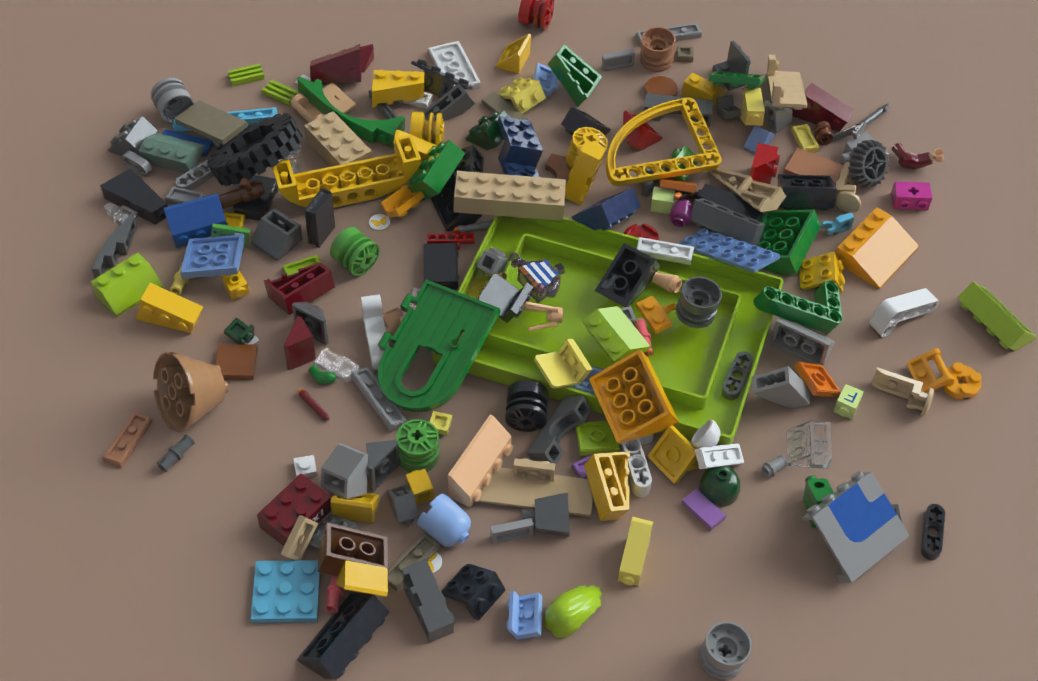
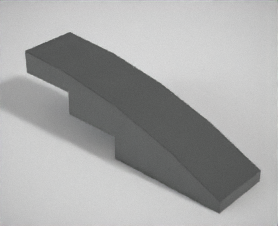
[92,215,137,279]

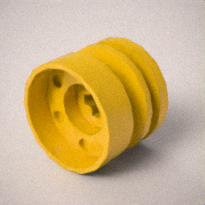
[410,112,444,145]
[565,127,608,168]

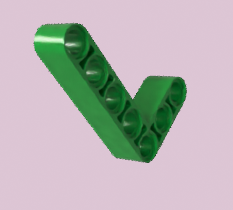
[753,280,842,333]

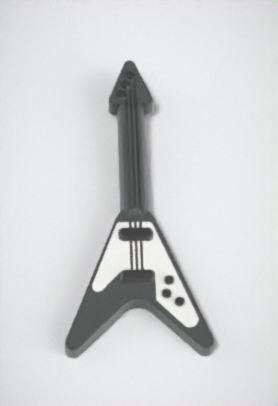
[832,103,890,142]

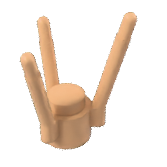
[522,302,563,331]

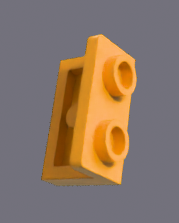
[380,184,425,218]

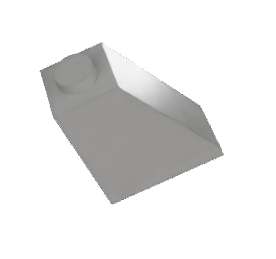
[752,366,810,409]

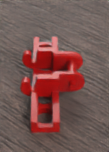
[427,230,475,250]

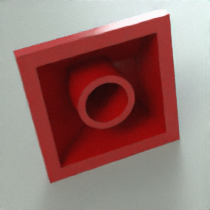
[623,110,663,150]

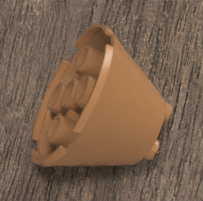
[153,352,229,432]

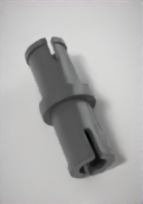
[157,434,195,472]

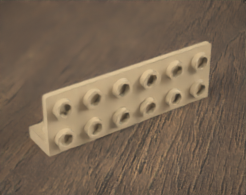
[767,55,807,110]

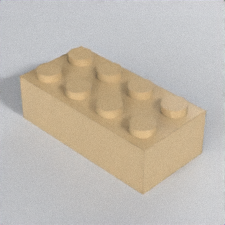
[304,111,372,166]

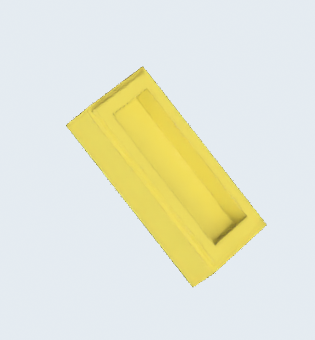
[791,124,820,153]

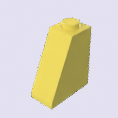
[740,88,765,126]
[618,517,653,586]

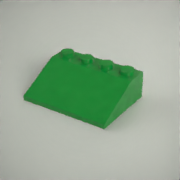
[756,210,821,275]

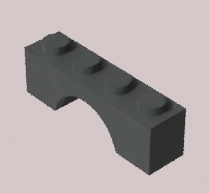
[644,93,713,127]
[527,396,592,464]

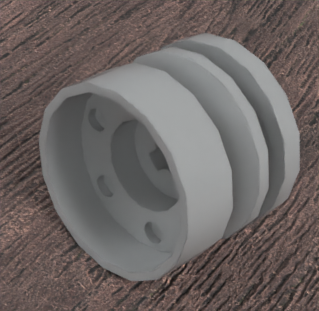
[150,77,195,124]
[699,621,752,680]

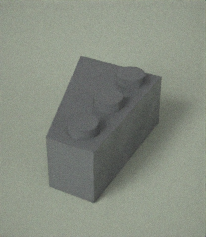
[402,559,456,643]

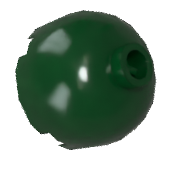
[699,465,740,507]

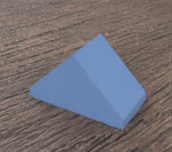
[743,125,775,155]

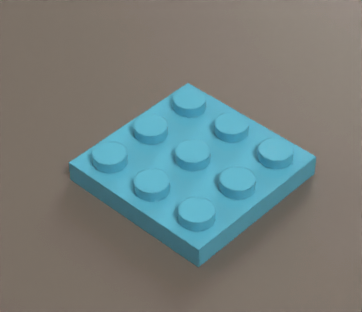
[251,560,320,623]

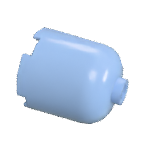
[417,494,471,547]

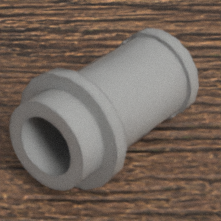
[761,455,788,477]

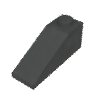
[423,83,475,121]

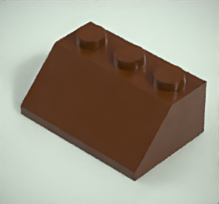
[317,522,388,576]

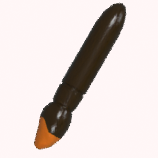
[673,192,697,200]

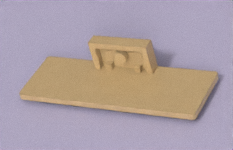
[477,458,593,517]

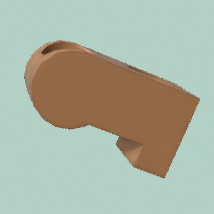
[381,307,404,336]

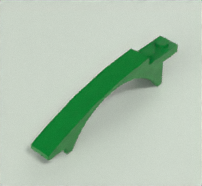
[297,76,405,148]

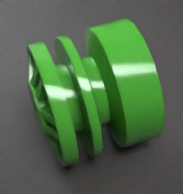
[330,227,380,276]
[396,419,440,472]

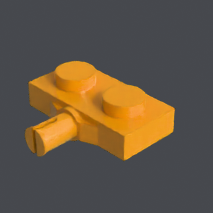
[636,295,676,334]

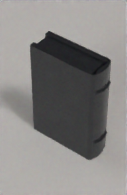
[232,175,278,221]
[304,189,335,248]
[424,243,459,290]

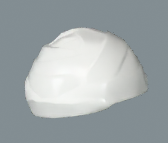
[691,419,720,449]

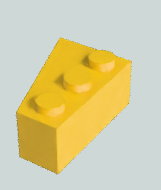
[372,70,424,107]
[565,140,606,205]
[136,283,203,333]
[584,451,630,521]

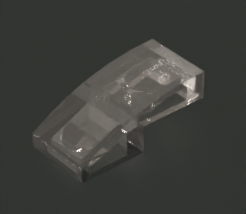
[313,347,359,382]

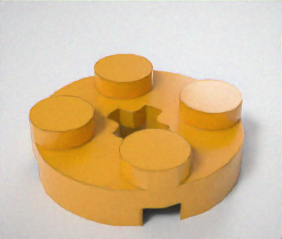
[943,362,982,400]

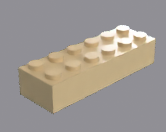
[454,171,566,221]

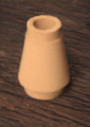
[652,272,682,293]

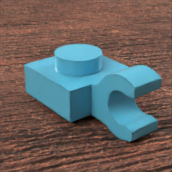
[821,212,854,236]

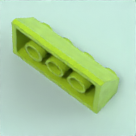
[957,281,1037,351]

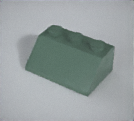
[139,133,205,173]

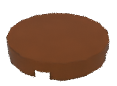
[645,76,678,96]

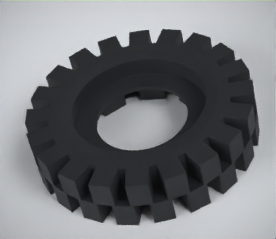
[207,113,303,186]

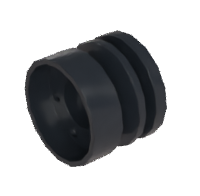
[505,380,548,432]

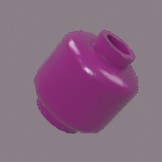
[669,199,693,227]

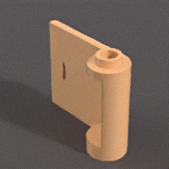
[291,82,357,123]

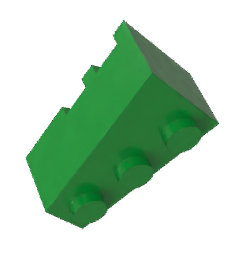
[548,44,602,106]

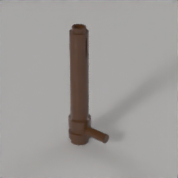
[218,178,265,209]

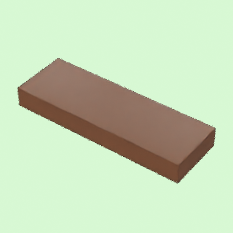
[102,411,153,468]

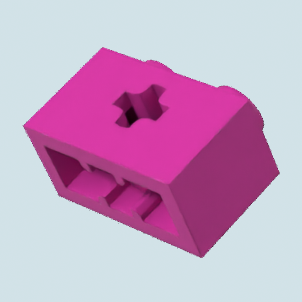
[891,181,932,210]

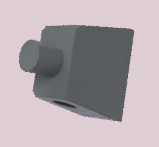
[522,493,570,536]

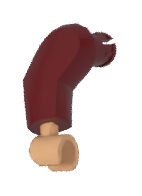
[891,143,944,169]

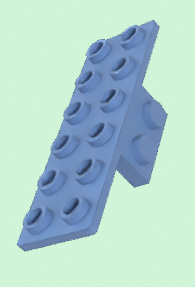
[678,229,780,273]

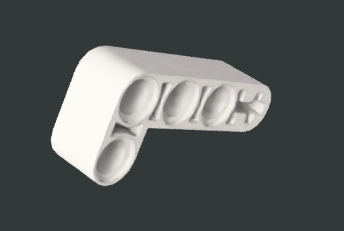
[869,288,940,337]
[361,294,389,371]
[619,434,654,498]

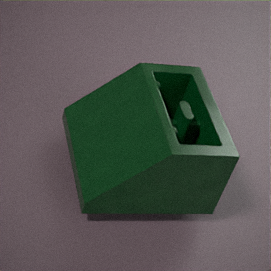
[465,110,508,150]

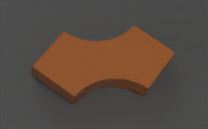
[545,153,570,187]

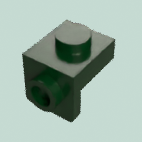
[224,317,255,344]

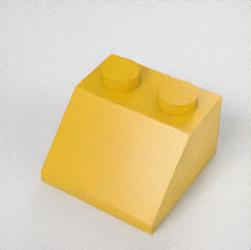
[681,72,727,106]

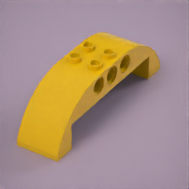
[272,135,421,208]

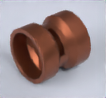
[813,121,834,145]

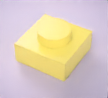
[430,411,453,435]

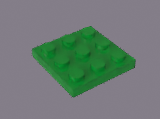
[709,71,765,88]

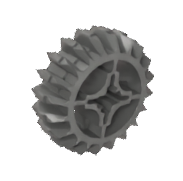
[848,140,890,187]

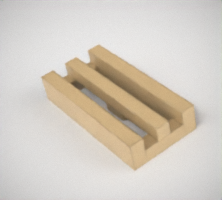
[281,515,318,561]

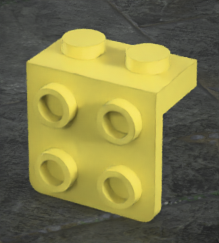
[497,77,546,114]
[534,339,592,389]

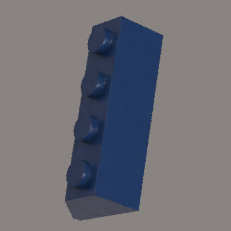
[572,187,641,231]

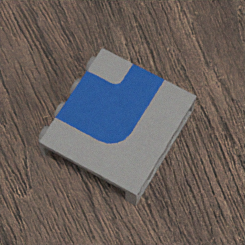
[802,471,909,583]

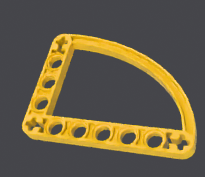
[605,98,722,186]

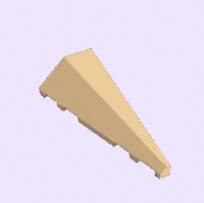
[708,168,786,212]

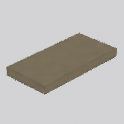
[174,100,248,145]

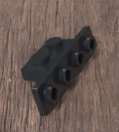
[411,59,473,97]

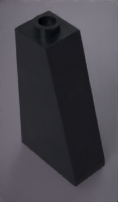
[100,168,168,224]
[696,184,763,222]

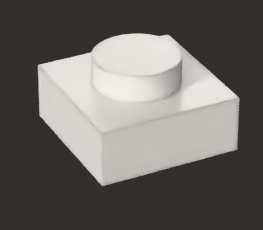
[293,455,317,478]

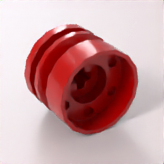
[518,0,554,30]

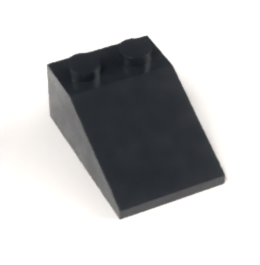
[595,243,660,307]

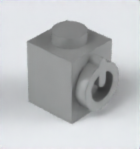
[477,247,508,276]

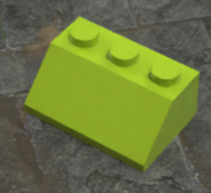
[91,253,164,317]
[582,306,651,363]

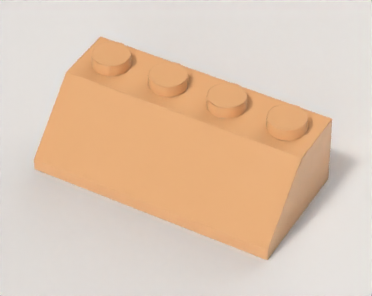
[448,415,513,507]

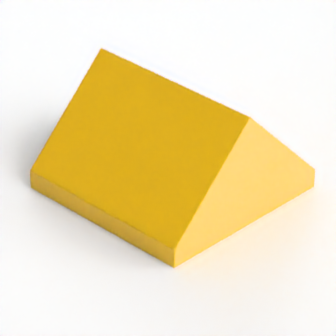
[495,34,531,74]
[330,493,380,524]
[336,560,388,597]

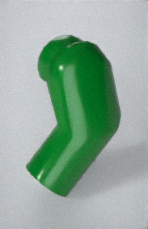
[308,365,336,384]

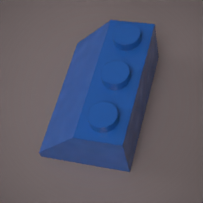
[164,193,227,248]

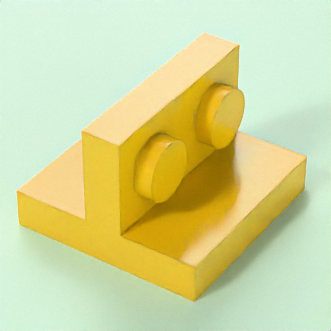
[647,426,699,484]

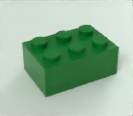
[407,140,465,201]

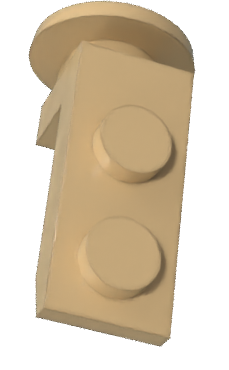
[835,162,861,213]
[871,367,934,415]

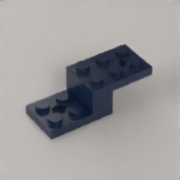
[497,116,543,177]

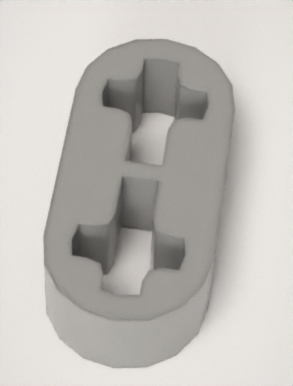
[121,150,152,176]

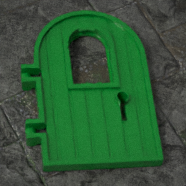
[377,280,501,412]

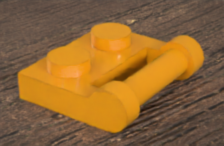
[906,348,955,393]

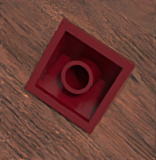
[284,316,316,370]

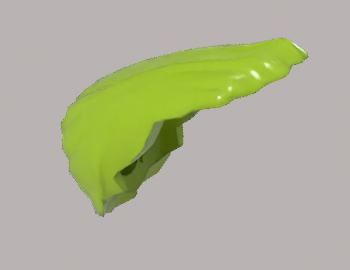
[544,585,602,638]

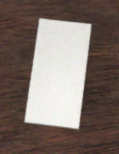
[428,41,481,91]

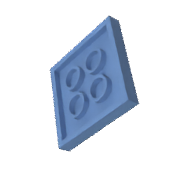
[180,234,245,279]

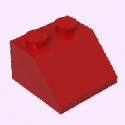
[750,143,780,184]

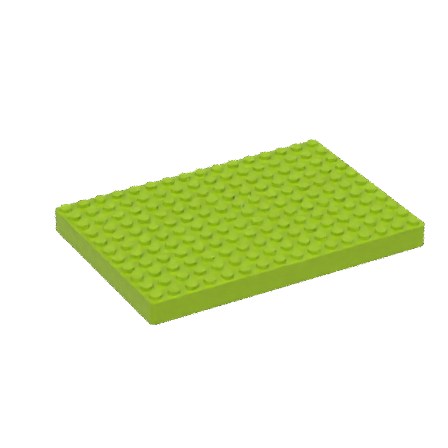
[432,216,784,446]

